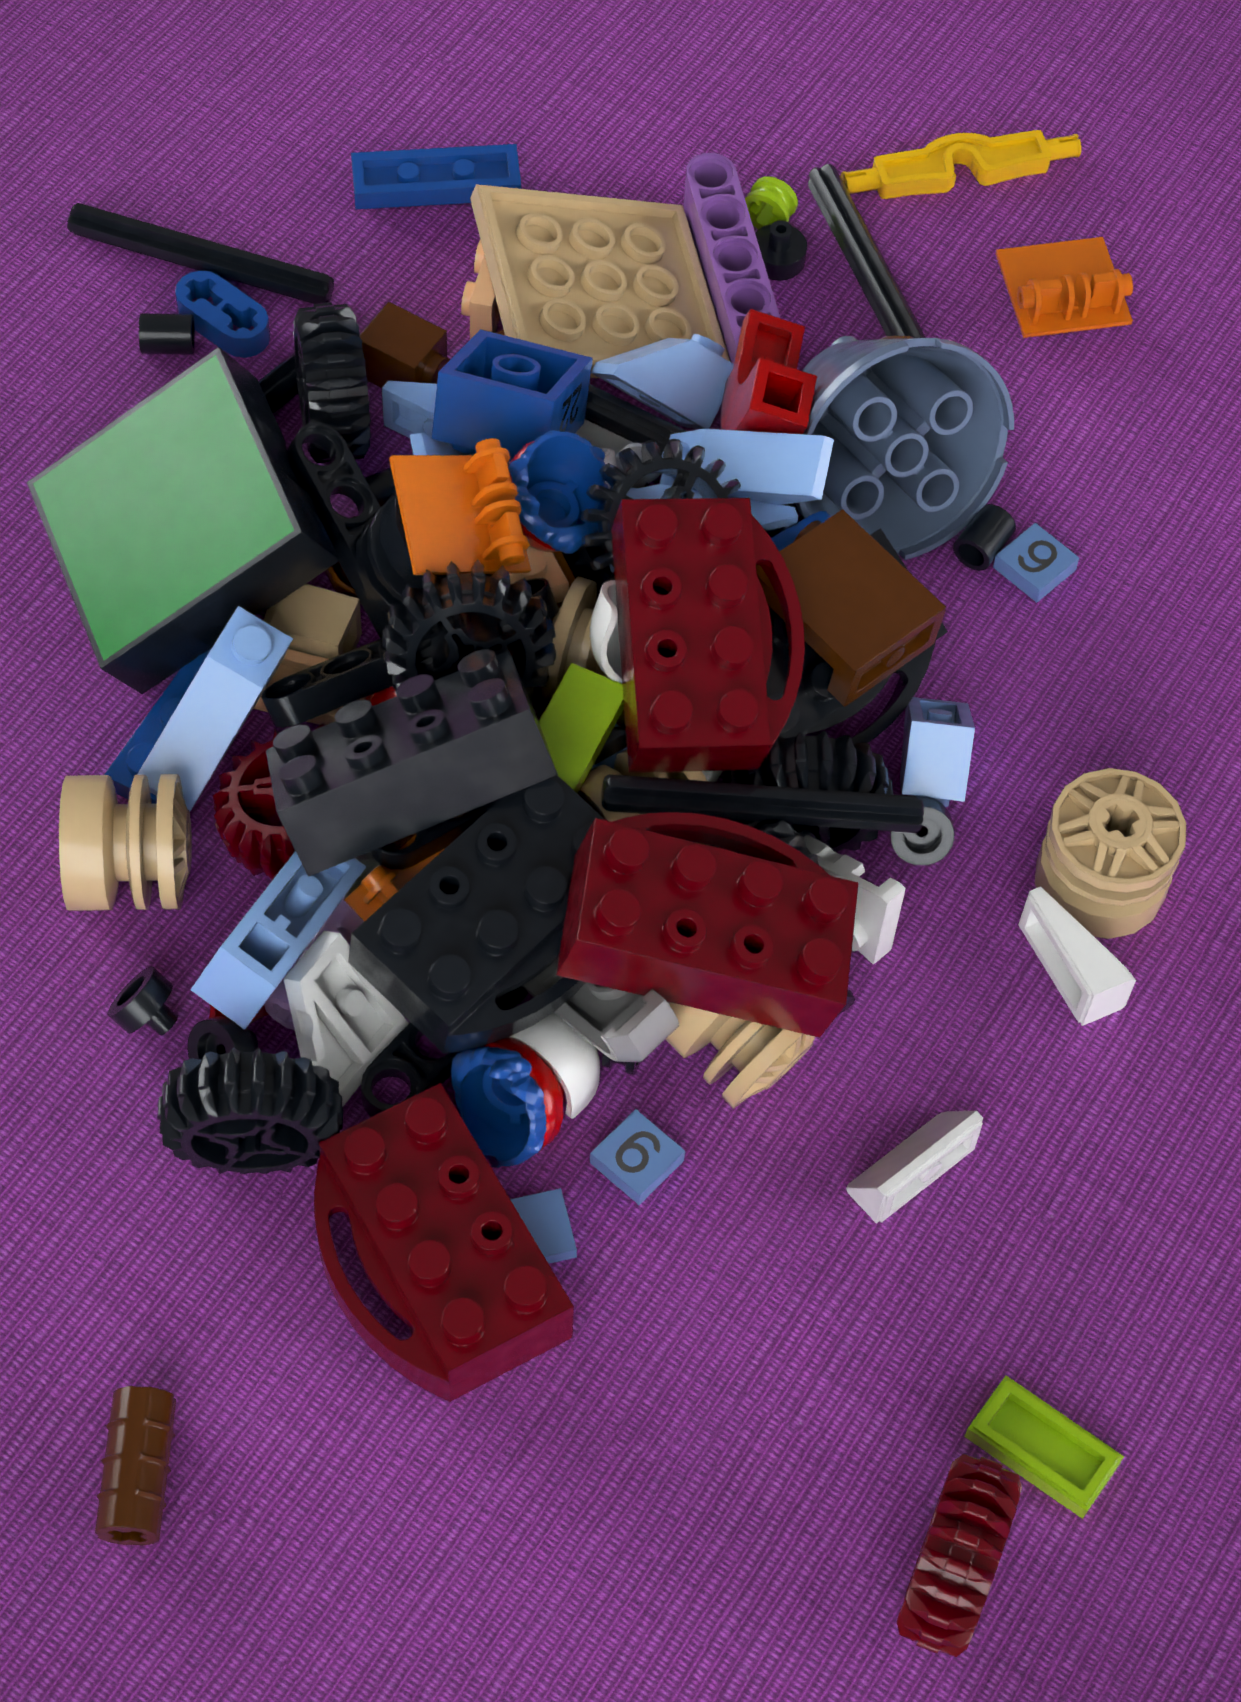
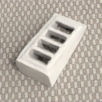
[1018,886,1136,1026]

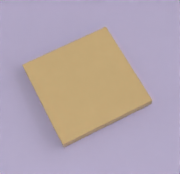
[470,184,730,378]

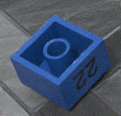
[431,329,593,462]

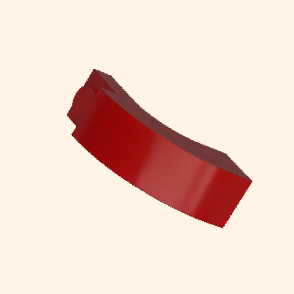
[721,309,817,434]

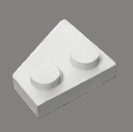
[804,835,906,965]
[284,931,409,1107]

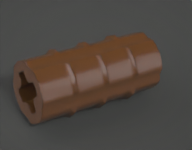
[95,1386,176,1546]

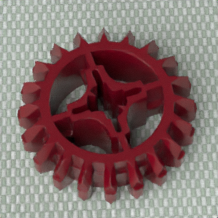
[212,723,325,880]
[896,1454,1022,1657]

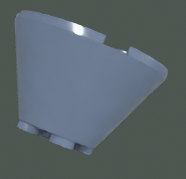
[796,336,1014,560]

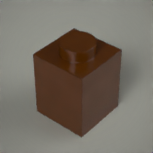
[360,302,450,388]

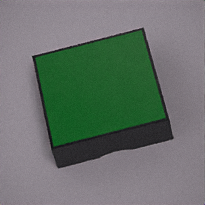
[27,347,340,694]

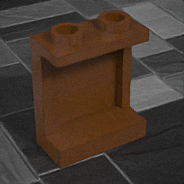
[756,509,947,707]

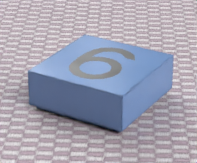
[993,523,1079,603]
[590,1109,685,1205]

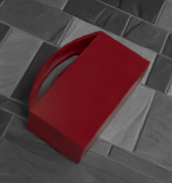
[611,498,805,773]
[556,812,859,1038]
[314,1083,574,1402]

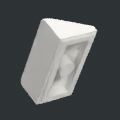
[846,1111,983,1223]

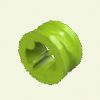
[745,176,798,229]

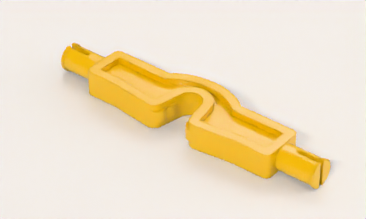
[841,130,1081,199]

